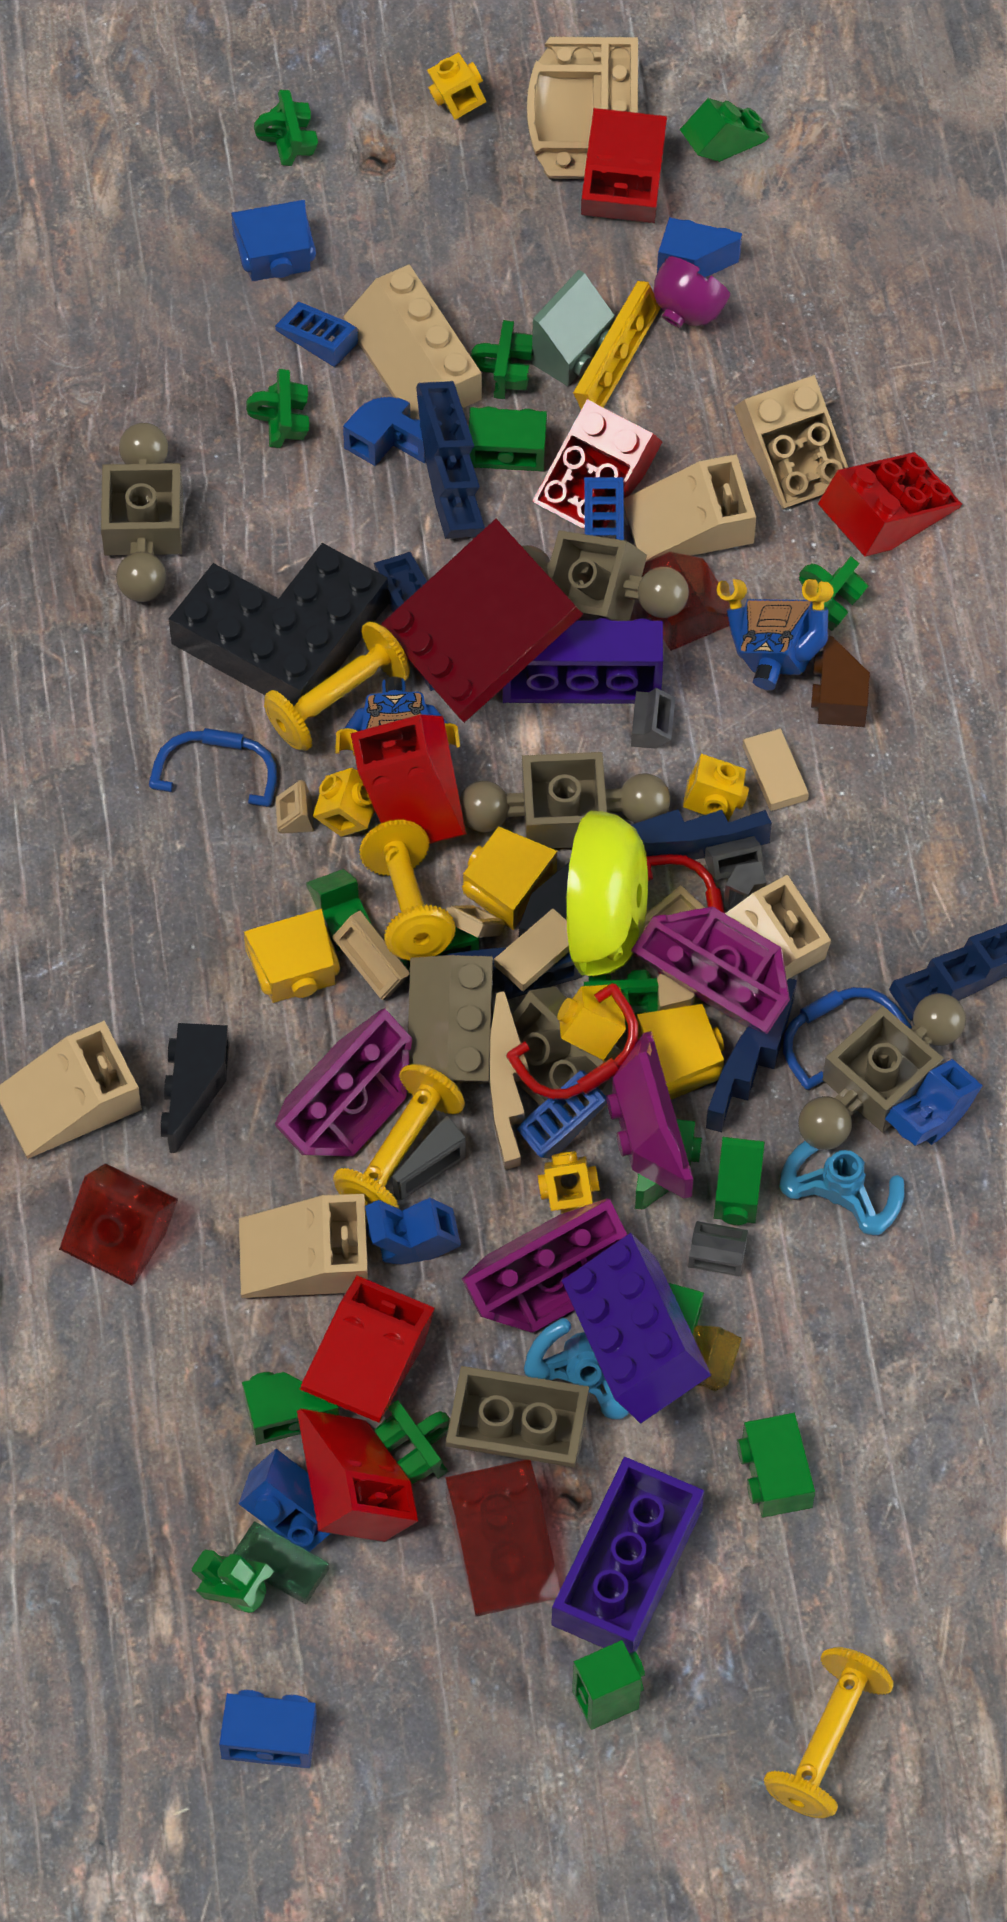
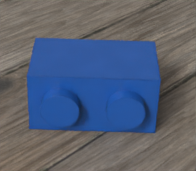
[219,1690,317,1769]

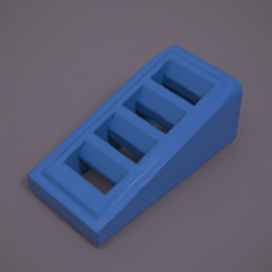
[275,301,358,367]
[584,477,624,540]
[517,1070,607,1158]

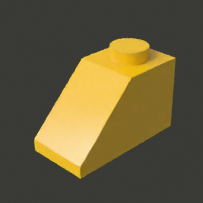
[557,985,626,1061]

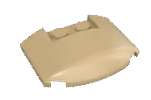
[527,37,638,179]

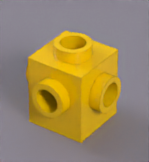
[427,52,487,120]
[683,753,749,821]
[313,768,375,837]
[538,1151,600,1214]

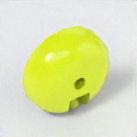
[567,811,648,976]

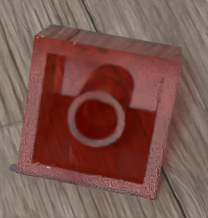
[642,552,730,651]
[59,1163,178,1286]

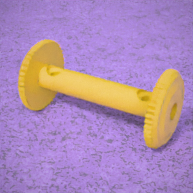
[264,622,410,751]
[359,820,456,961]
[333,1064,465,1214]
[764,1647,894,1818]

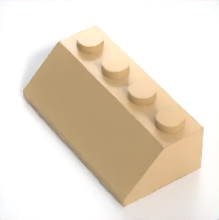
[343,264,482,420]

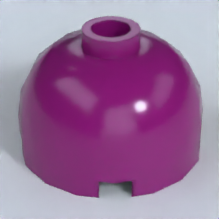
[654,256,731,328]

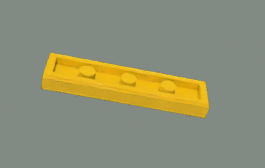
[573,281,660,409]

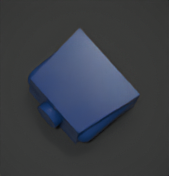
[231,200,316,281]

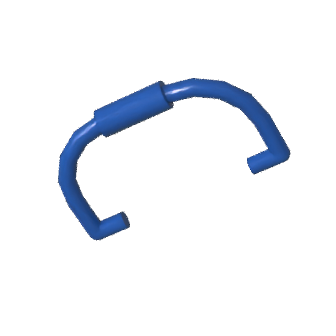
[149,728,277,807]
[783,987,912,1090]

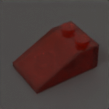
[445,1460,560,1617]

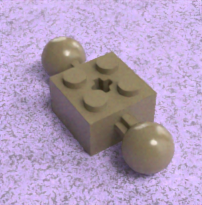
[101,423,183,602]
[522,530,689,621]
[459,752,670,848]
[798,993,966,1150]

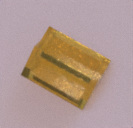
[693,1325,742,1391]

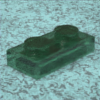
[233,1521,329,1605]

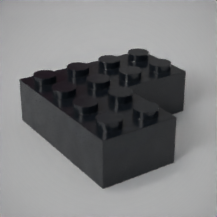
[169,543,389,706]

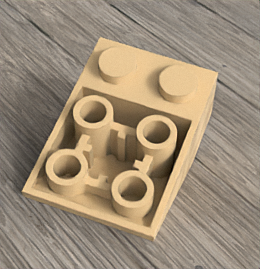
[734,375,848,509]
[624,454,756,565]
[719,875,831,1015]
[0,1020,142,1159]
[239,1194,368,1298]

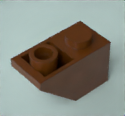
[811,636,870,727]

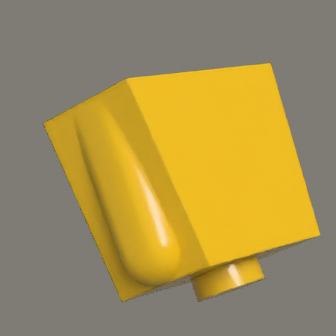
[462,826,558,930]
[243,908,340,1003]
[637,1004,724,1100]

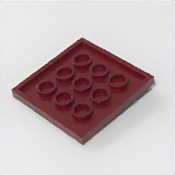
[380,518,583,723]

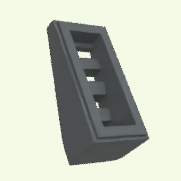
[392,1116,466,1201]

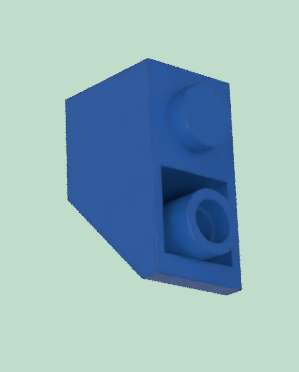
[657,217,742,277]
[239,1449,331,1555]

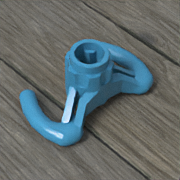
[779,1141,905,1235]
[524,1318,629,1420]

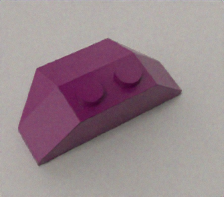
[631,907,790,1034]
[275,1008,412,1157]
[606,1031,693,1198]
[462,1198,627,1333]

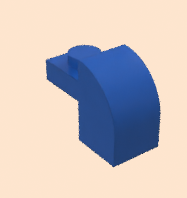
[343,397,426,466]
[885,1059,983,1146]
[365,1197,461,1264]

